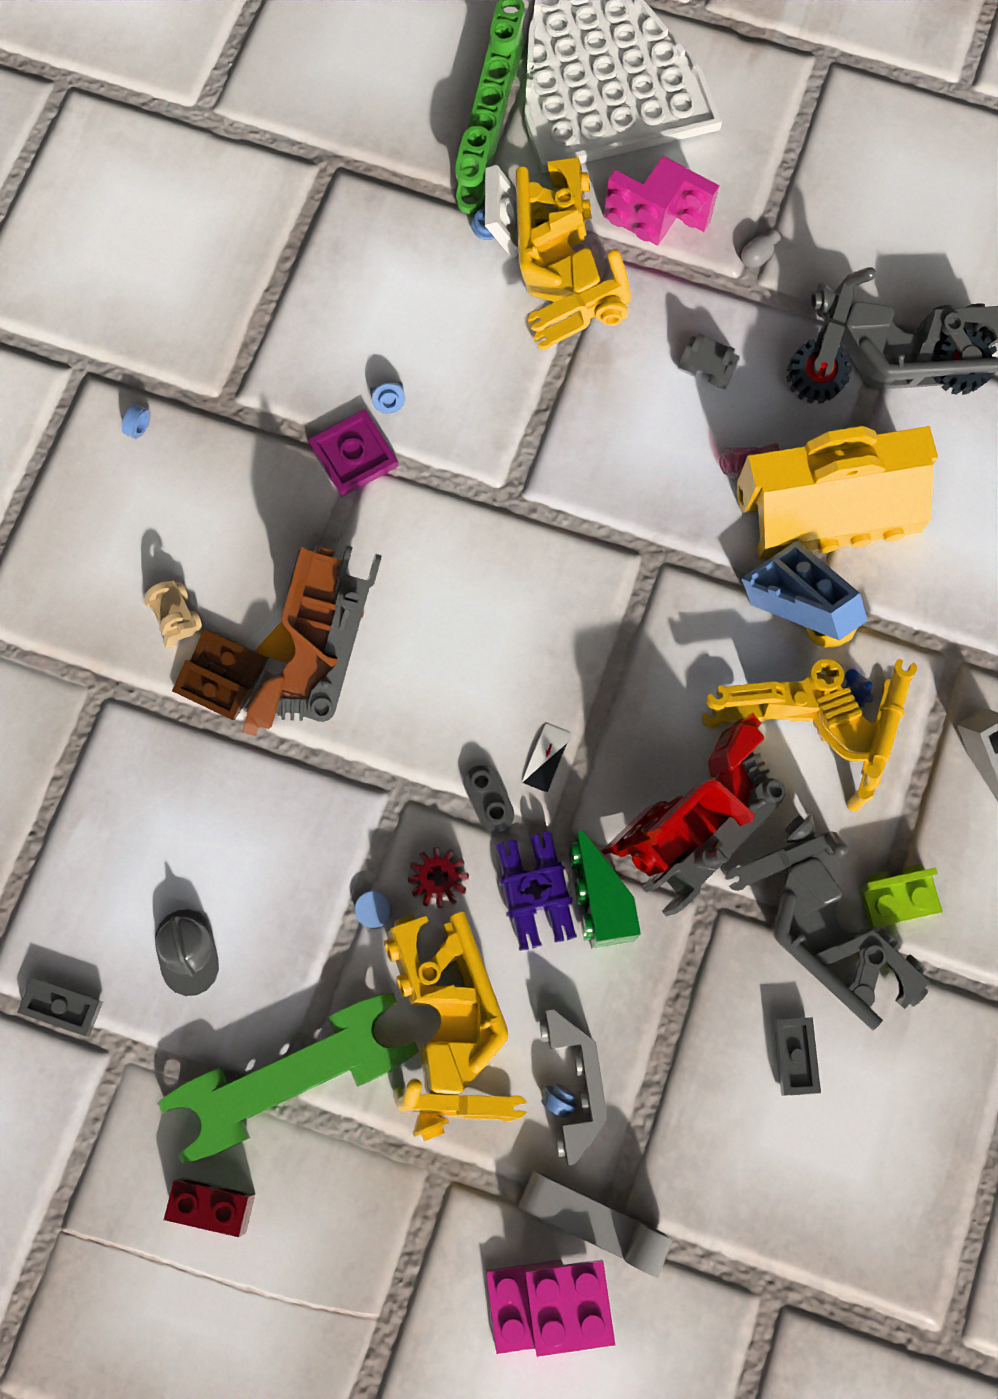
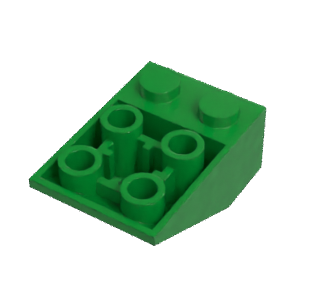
[568,830,641,949]

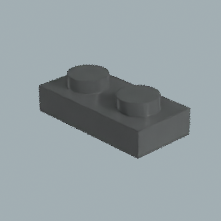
[17,977,103,1037]
[773,1017,821,1096]

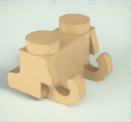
[143,580,202,648]

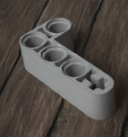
[518,1171,673,1278]

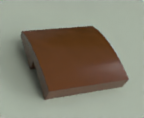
[172,629,269,720]

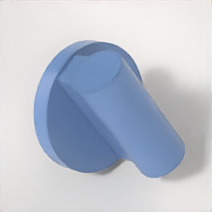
[370,382,405,414]

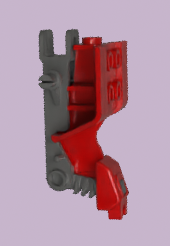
[601,713,785,916]

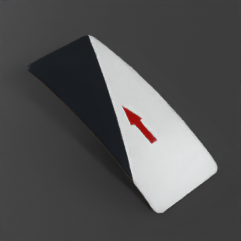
[522,724,571,792]

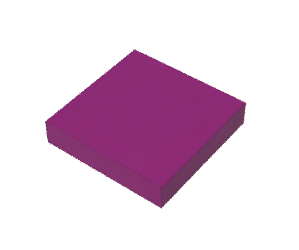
[308,409,399,498]

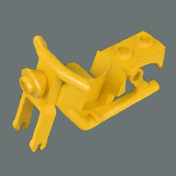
[516,157,631,350]
[384,911,527,1141]

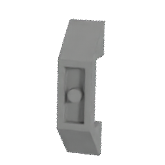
[539,1009,608,1165]

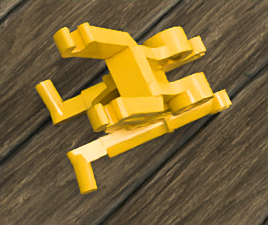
[701,659,917,812]

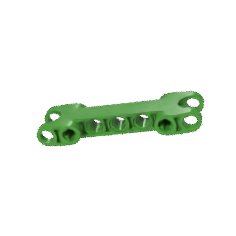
[455,0,525,214]
[158,993,419,1164]

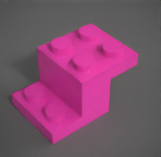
[604,156,720,246]
[486,1259,615,1357]

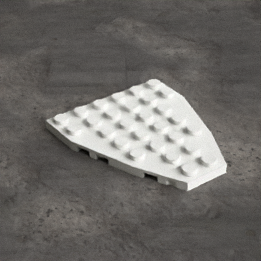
[525,0,722,173]

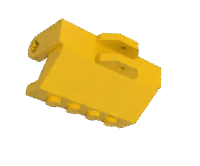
[737,426,938,560]

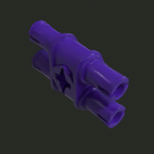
[495,832,577,951]

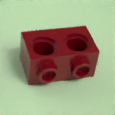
[163,1178,256,1238]

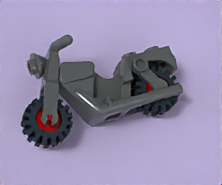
[786,267,998,404]

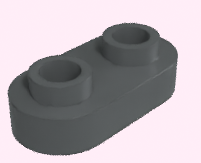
[464,765,514,834]

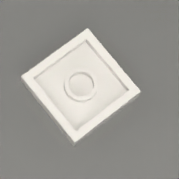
[485,165,519,258]

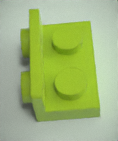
[858,864,943,929]

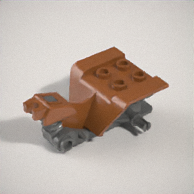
[242,545,382,736]

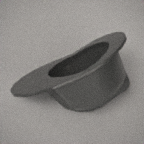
[155,909,219,996]

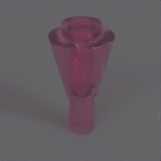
[719,443,780,480]

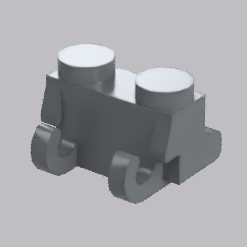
[678,333,740,389]

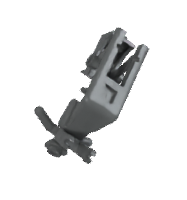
[725,814,930,1031]

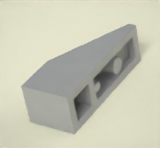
[957,709,998,801]

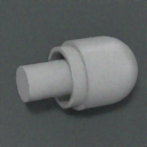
[741,230,781,268]

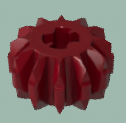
[407,847,469,909]

